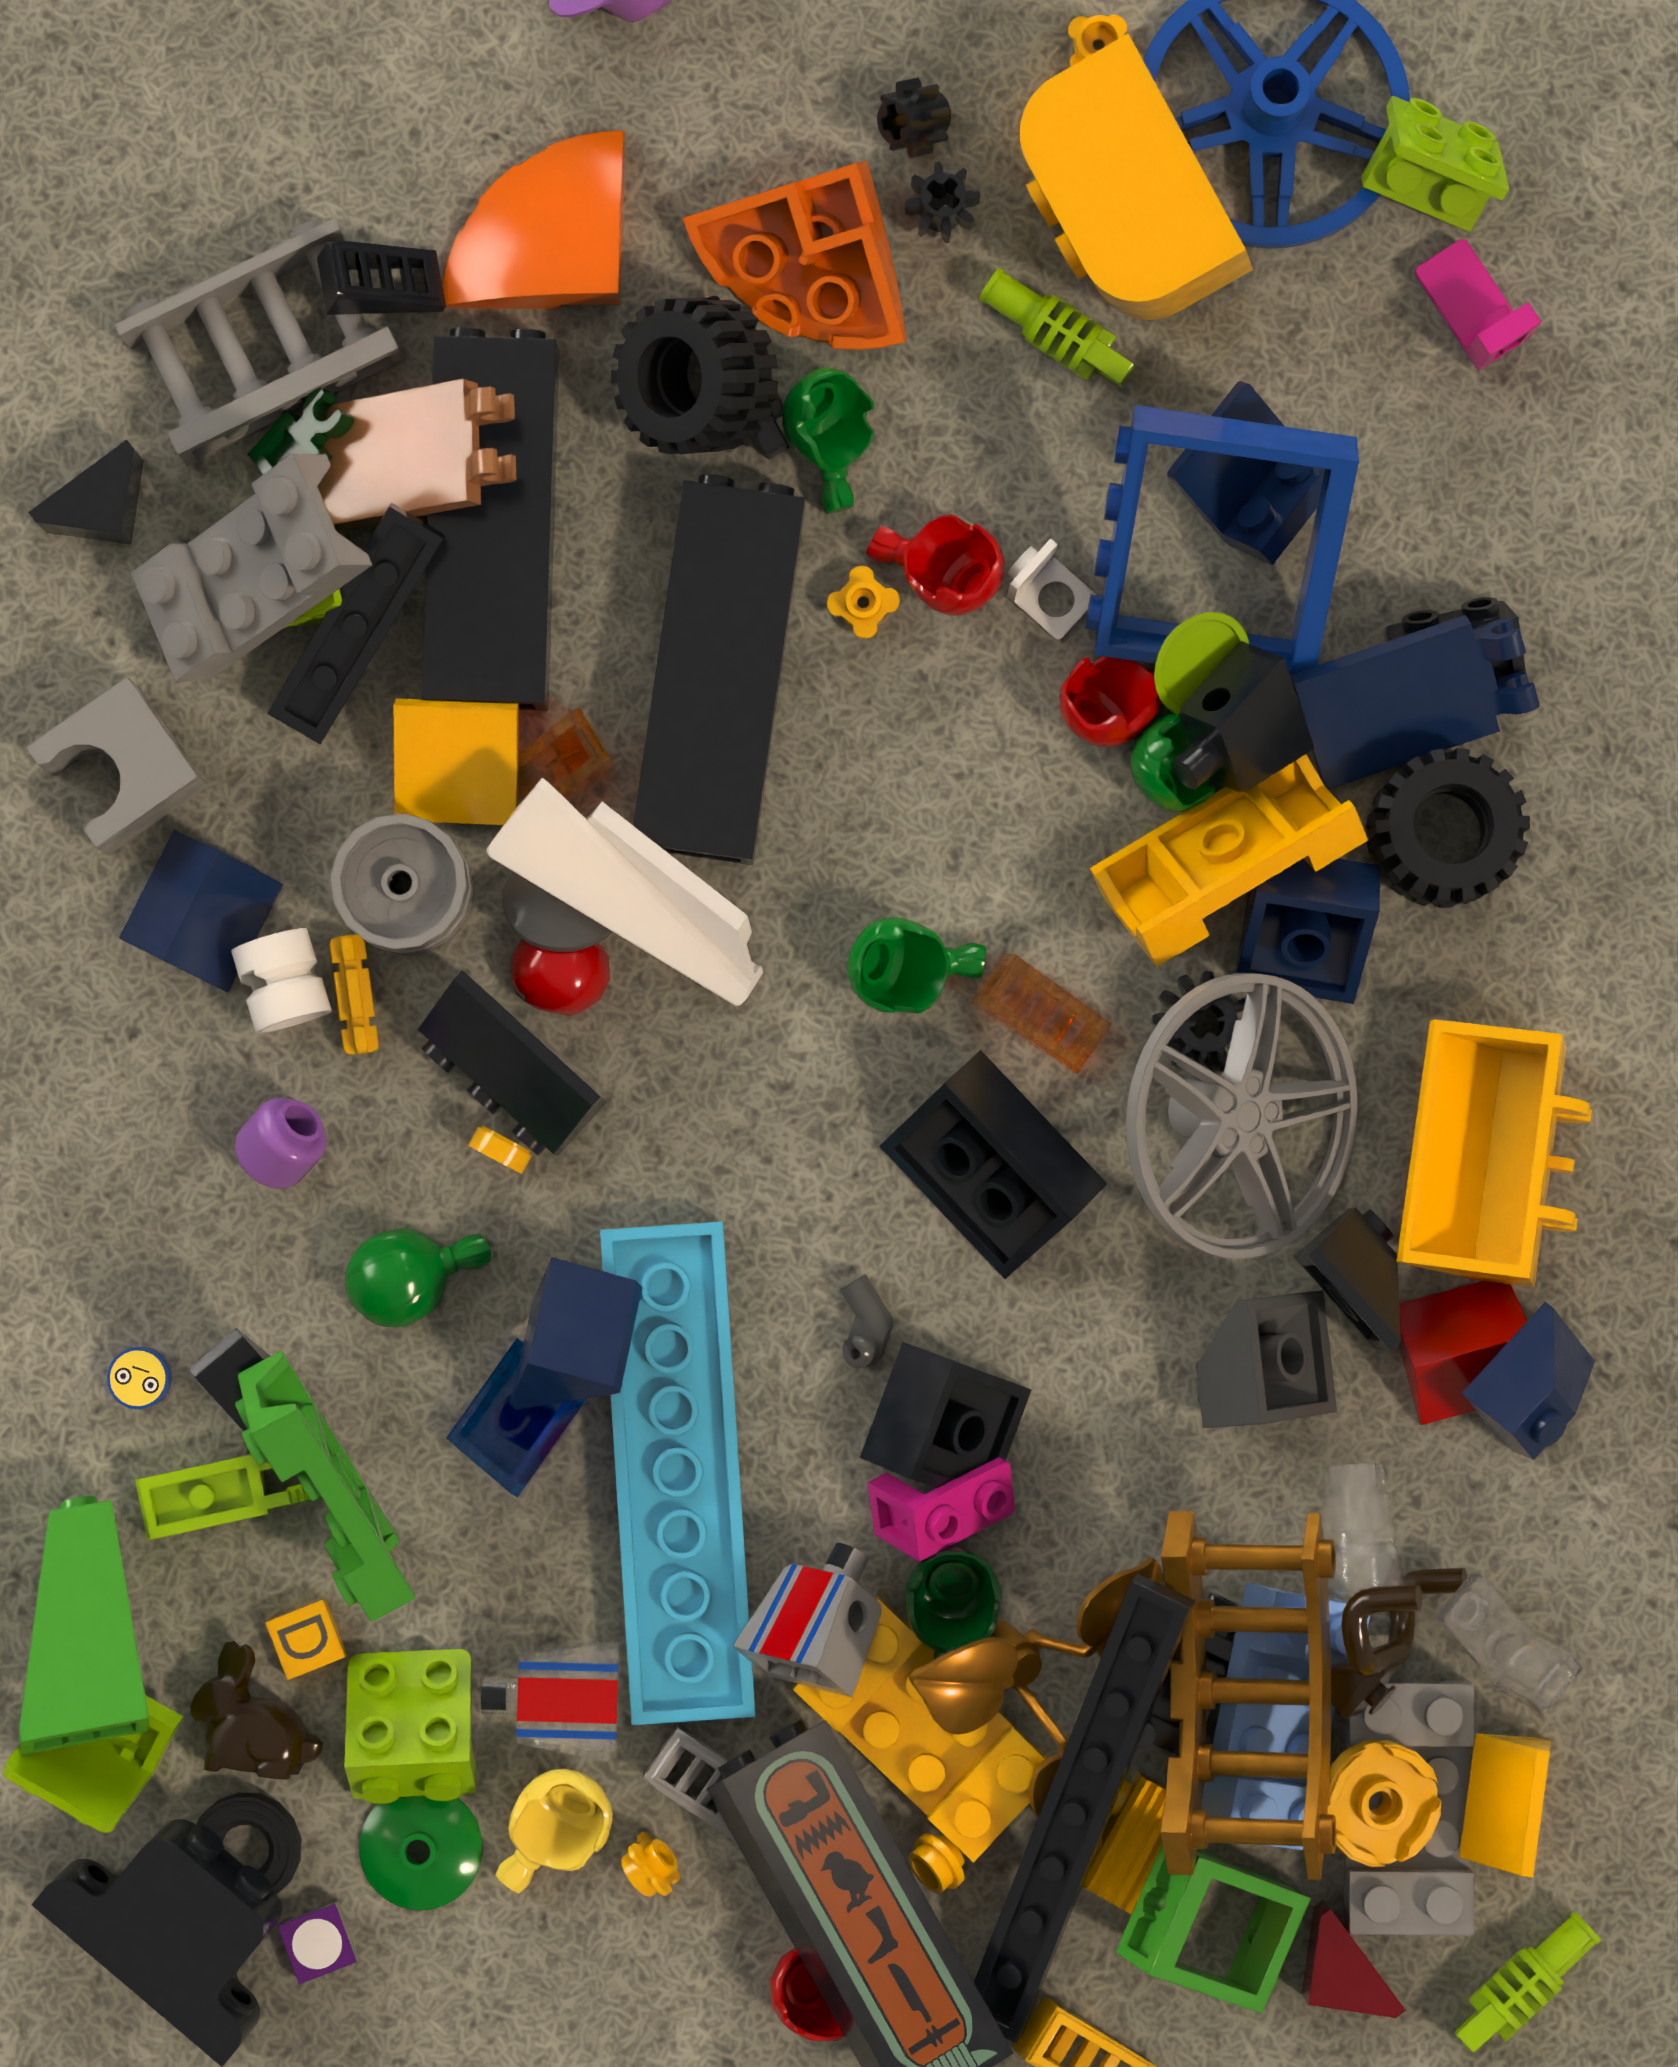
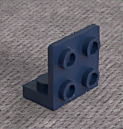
[1167,381,1325,565]

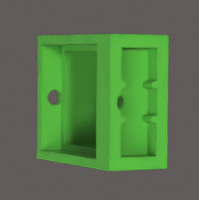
[1116,1844,1311,2014]

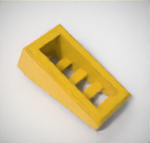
[1013,1996,1157,2067]

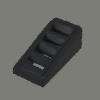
[317,241,446,315]

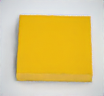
[393,698,519,825]

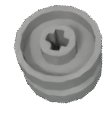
[330,813,474,956]

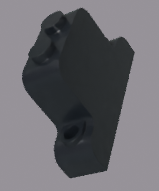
[31,1819,282,2067]

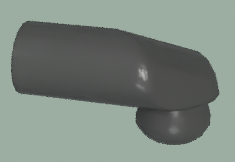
[840,1274,893,1369]

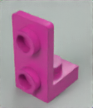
[1414,239,1542,372]
[867,1458,1015,1562]

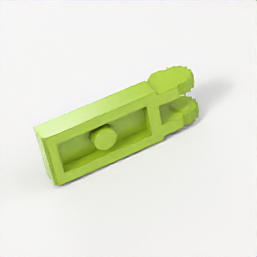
[135,1454,311,1540]

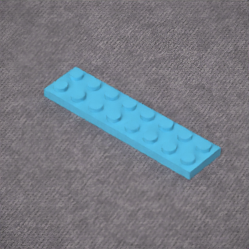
[600,1221,756,1725]

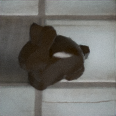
[189,1641,323,1780]

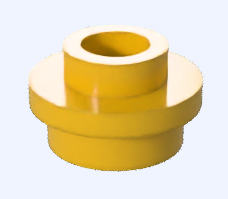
[908,1833,965,1894]

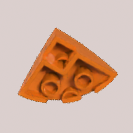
[442,130,624,310]
[682,160,907,350]

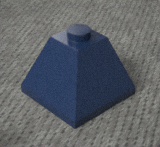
[1461,1302,1595,1460]

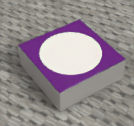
[277,1900,360,1984]

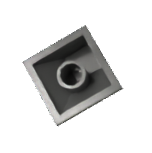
[1196,1290,1337,1428]

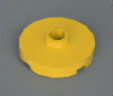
[1327,1740,1441,1867]

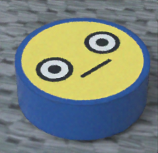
[107,1347,172,1409]

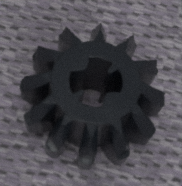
[1151,971,1246,1072]

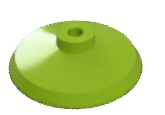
[1154,612,1250,714]

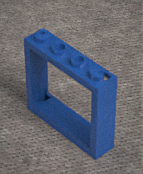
[1085,405,1359,675]

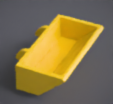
[1396,1019,1592,1288]

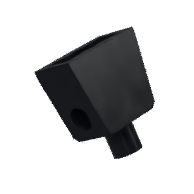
[1171,641,1314,792]

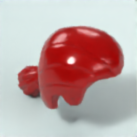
[866,514,1005,616]
[1059,656,1162,747]

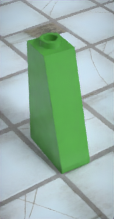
[19,1496,149,1755]

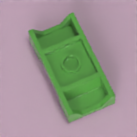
[235,1350,416,1622]

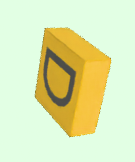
[265,1598,347,1680]

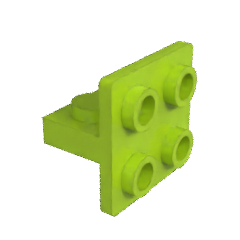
[1361,96,1509,232]

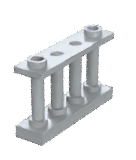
[114,218,404,466]

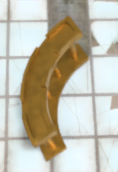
[1160,1511,1337,1880]

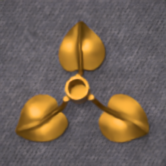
[908,1556,1165,1818]

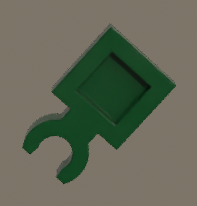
[248,387,355,474]

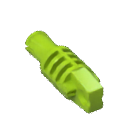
[979,267,1134,387]
[1455,1911,1602,2053]

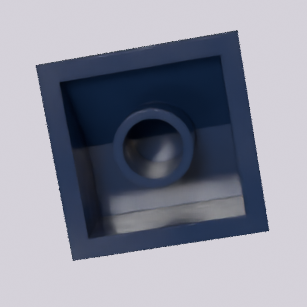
[1235,858,1380,1004]

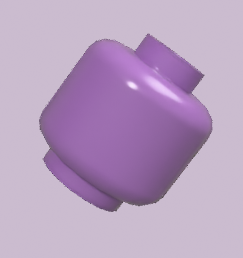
[235,1098,327,1189]

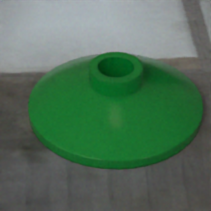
[359,1796,483,1910]

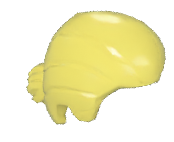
[495,1769,613,1894]

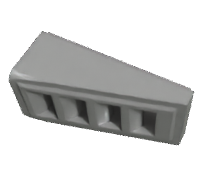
[642,1724,735,1840]

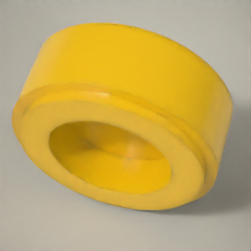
[468,1125,532,1174]

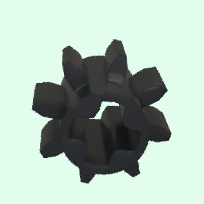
[877,77,951,158]
[905,162,980,243]

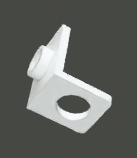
[1007,539,1096,640]

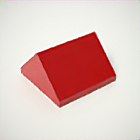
[1398,1281,1527,1425]

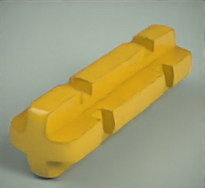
[329,934,379,1055]

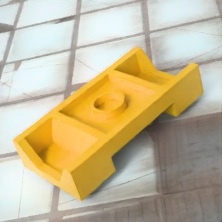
[1090,754,1368,967]
[793,1596,1047,1863]

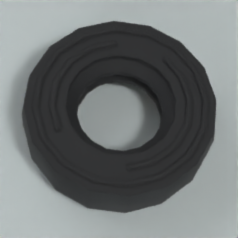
[196,1792,302,1894]

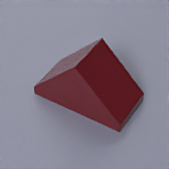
[1302,1899,1406,2018]

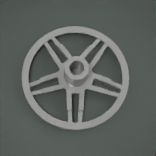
[1126,973,1358,1259]

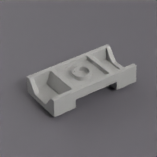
[131,453,372,682]
[1344,1679,1474,1936]

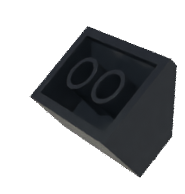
[417,970,607,1156]
[879,1050,1107,1279]

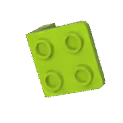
[344,1649,477,1804]
[3,1695,184,1833]

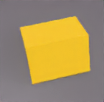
[1459,1733,1551,1878]

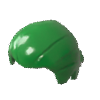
[782,367,874,514]
[1130,712,1216,812]
[847,918,986,1014]
[345,1228,491,1328]

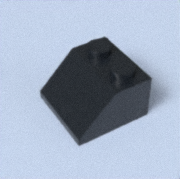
[860,1342,1032,1488]

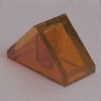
[518,707,616,800]

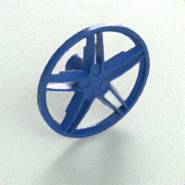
[1143,0,1410,249]

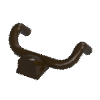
[1331,1568,1468,1719]

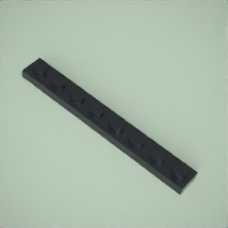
[974,1574,1196,2043]

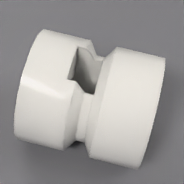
[231,928,332,1034]

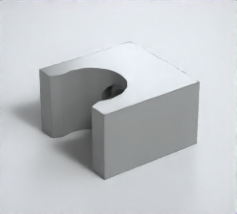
[26,677,209,855]

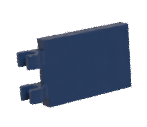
[1290,615,1540,790]

